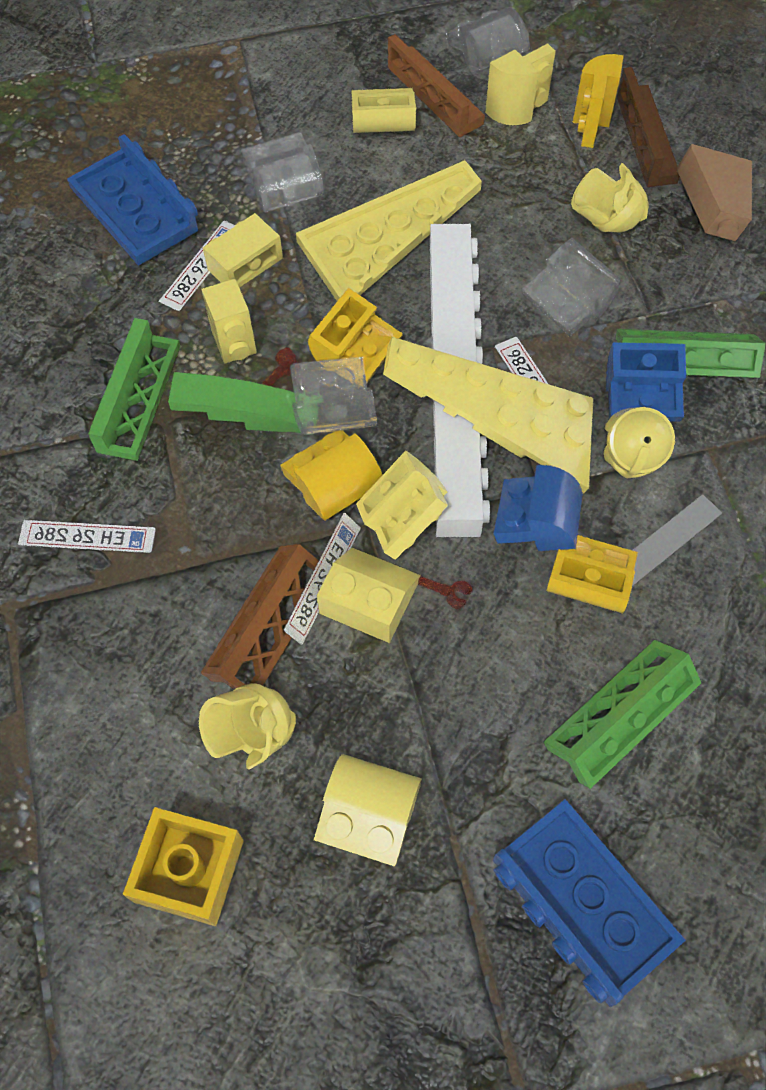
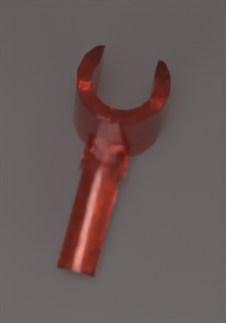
[261,347,299,386]
[418,576,472,609]

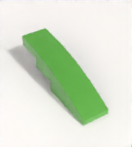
[168,372,320,434]

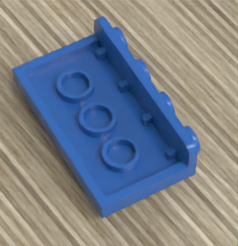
[67,134,198,266]
[493,799,686,1007]

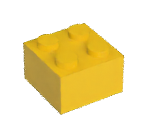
[123,807,244,926]

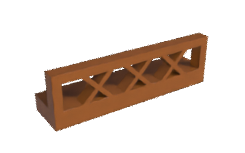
[388,34,485,138]
[201,544,319,690]

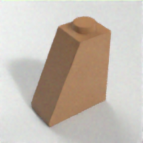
[677,144,752,241]

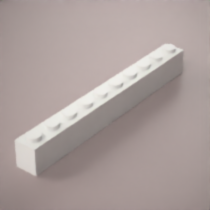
[430,224,490,537]

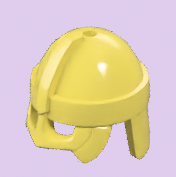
[571,163,649,233]
[604,407,675,478]
[199,683,296,770]

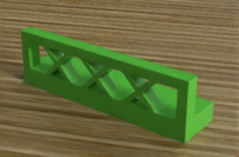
[88,318,180,461]
[616,329,766,378]
[544,640,701,789]

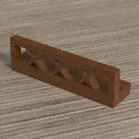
[617,67,680,187]

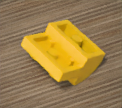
[573,54,624,148]
[308,288,403,389]
[280,428,383,521]
[546,535,638,614]

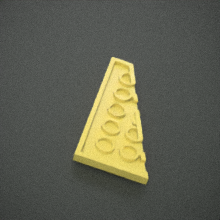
[296,160,482,301]
[383,337,593,494]

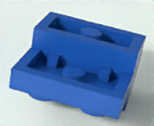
[606,342,686,422]
[494,465,583,551]

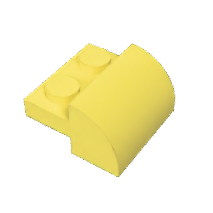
[485,43,556,125]
[352,88,416,133]
[356,451,448,560]
[314,754,422,866]

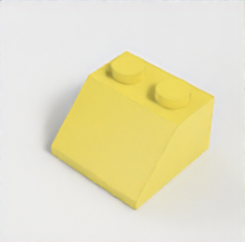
[317,548,421,643]

